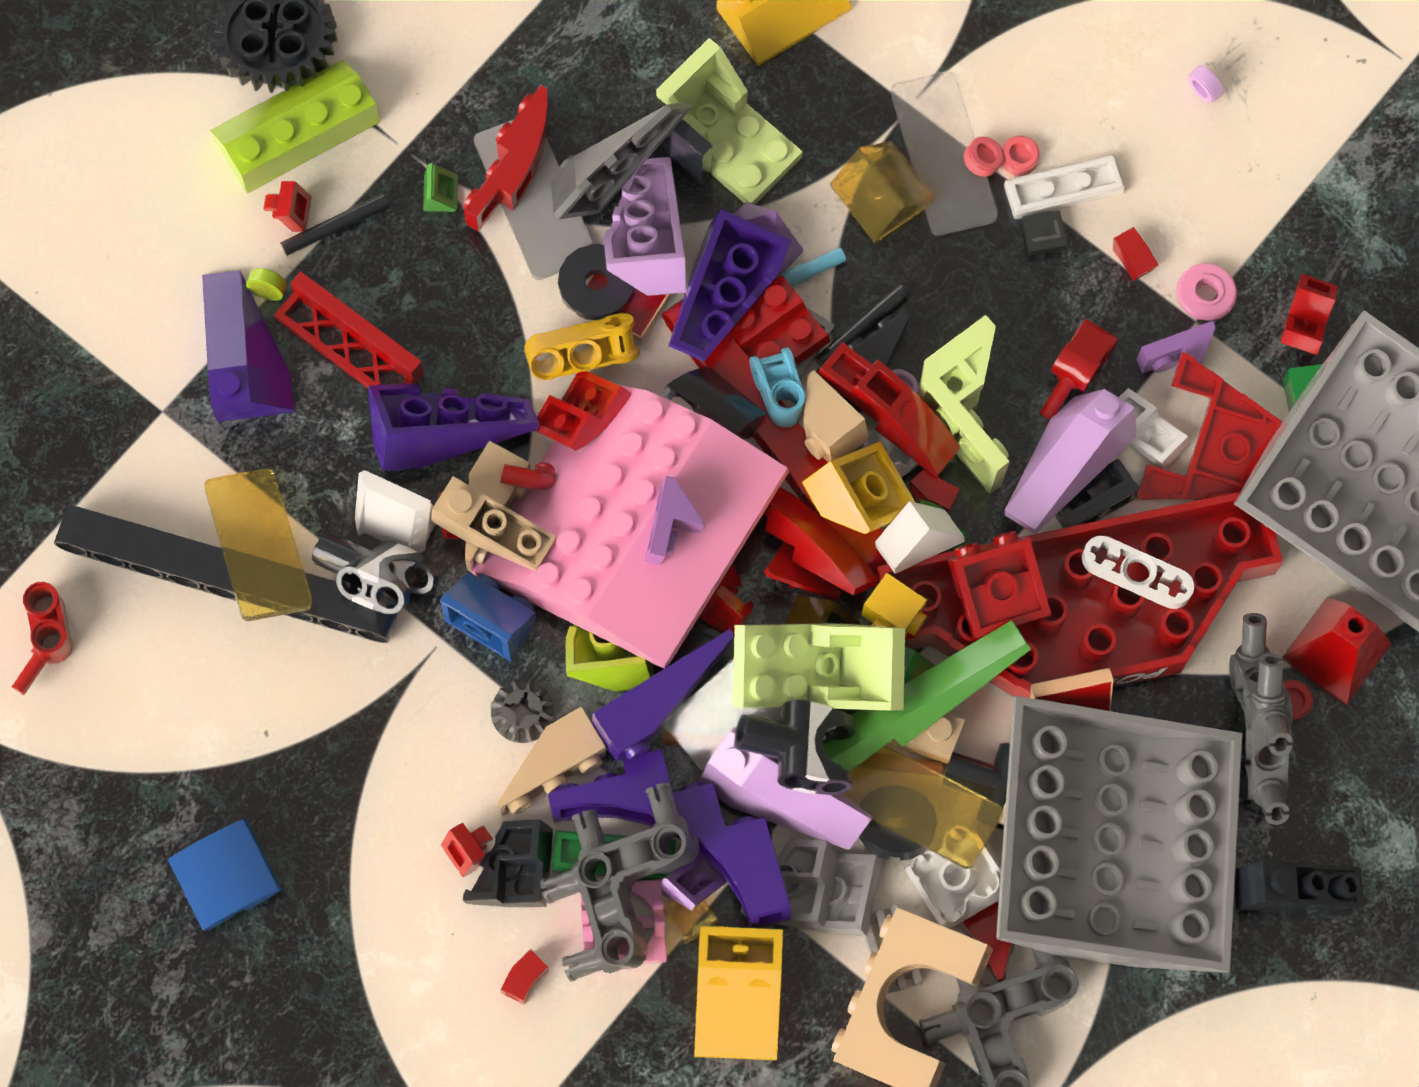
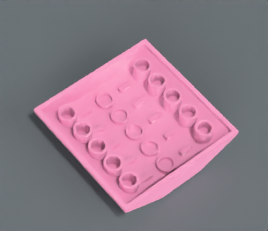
[471,385,789,669]

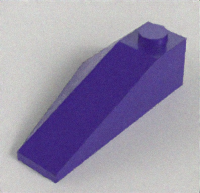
[668,209,791,361]
[202,270,295,422]
[368,383,539,471]
[592,629,734,762]

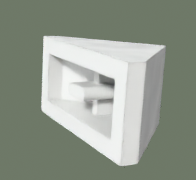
[875,501,965,574]

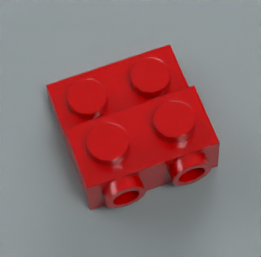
[729,275,831,366]
[947,531,1051,638]

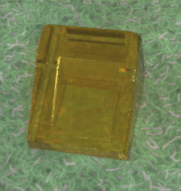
[663,900,719,945]

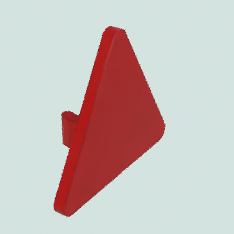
[764,541,841,600]

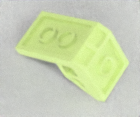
[656,38,803,205]
[918,315,1010,494]
[733,624,905,710]

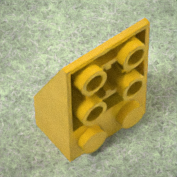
[694,926,783,1060]

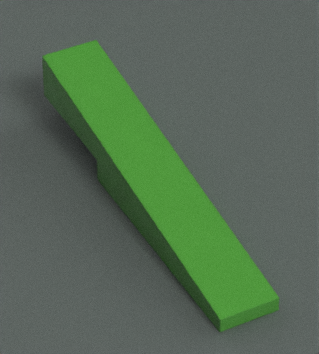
[823,620,1031,772]

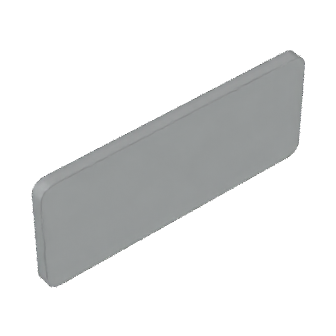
[474,120,593,280]

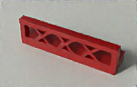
[274,271,424,389]

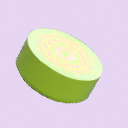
[246,268,287,301]

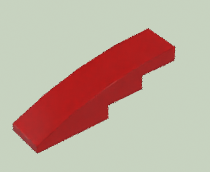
[763,487,879,595]

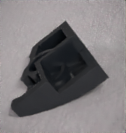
[661,367,767,439]
[463,819,553,907]

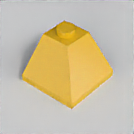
[802,441,915,534]

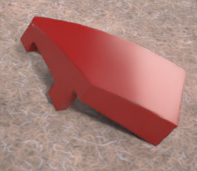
[961,901,1015,983]

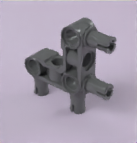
[1229,613,1293,825]
[540,782,699,982]
[919,949,1079,1087]

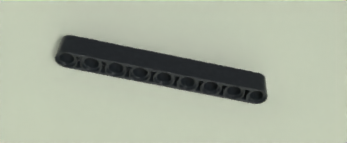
[54,505,399,643]

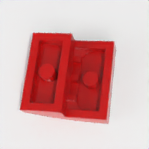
[534,371,632,451]

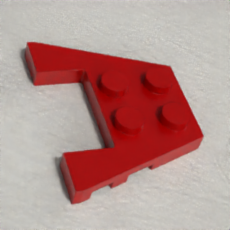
[1136,352,1282,500]

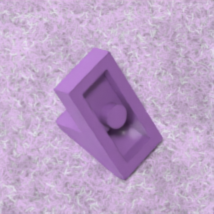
[1136,320,1216,374]
[644,476,705,565]

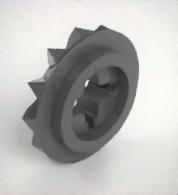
[491,680,555,743]

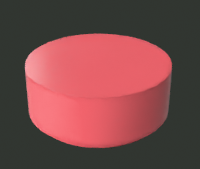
[1002,136,1040,176]
[964,137,1004,177]

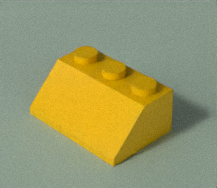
[717,0,852,66]

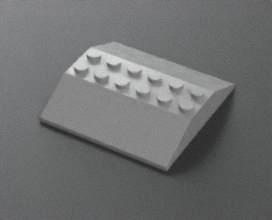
[1234,311,1419,632]
[996,696,1242,973]

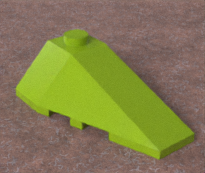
[566,624,654,692]

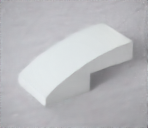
[1119,388,1190,470]

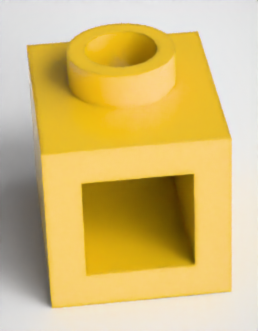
[861,573,927,636]

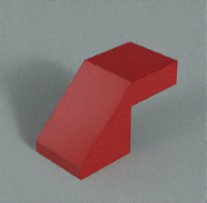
[1280,274,1338,355]

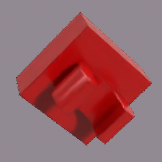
[263,181,312,232]
[700,585,754,638]
[441,822,493,877]

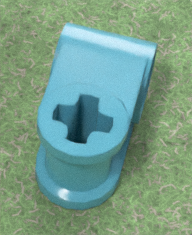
[750,347,805,428]

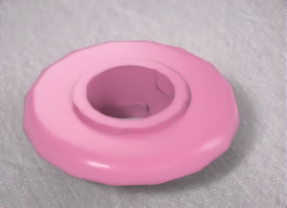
[1176,263,1237,321]

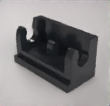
[1055,459,1140,528]

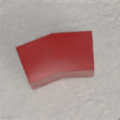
[1112,227,1159,281]
[908,468,960,514]
[500,949,549,1005]

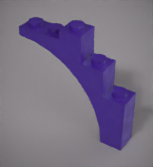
[547,749,791,929]

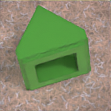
[423,163,458,212]

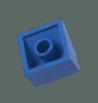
[440,572,537,662]

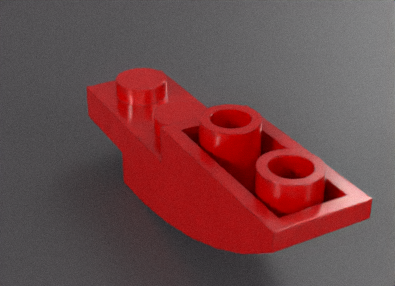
[463,85,549,232]
[817,342,960,478]

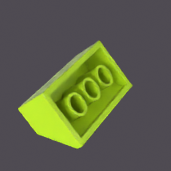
[210,59,380,194]

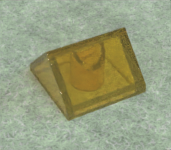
[830,141,936,243]

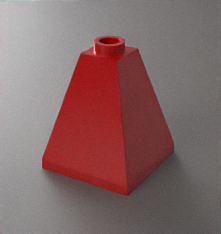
[1282,597,1392,706]

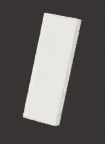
[1004,154,1125,220]

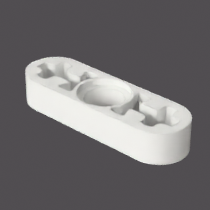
[1082,536,1194,609]

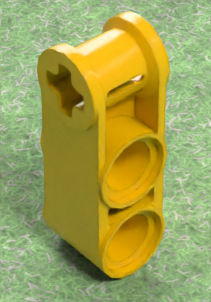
[524,313,640,380]

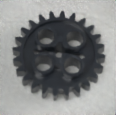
[213,0,338,93]

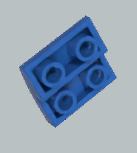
[168,819,282,930]

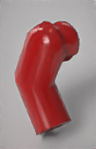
[500,462,555,490]

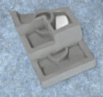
[741,839,882,936]

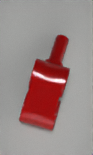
[1040,319,1119,420]
[11,582,73,696]

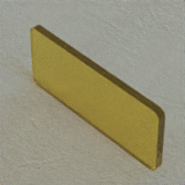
[204,468,312,621]
[842,745,1003,869]

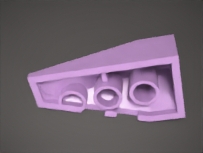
[604,157,686,296]
[1005,389,1136,534]
[699,726,873,850]

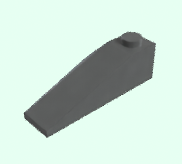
[551,102,692,220]

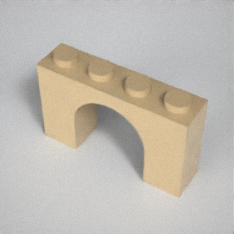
[832,907,993,1087]

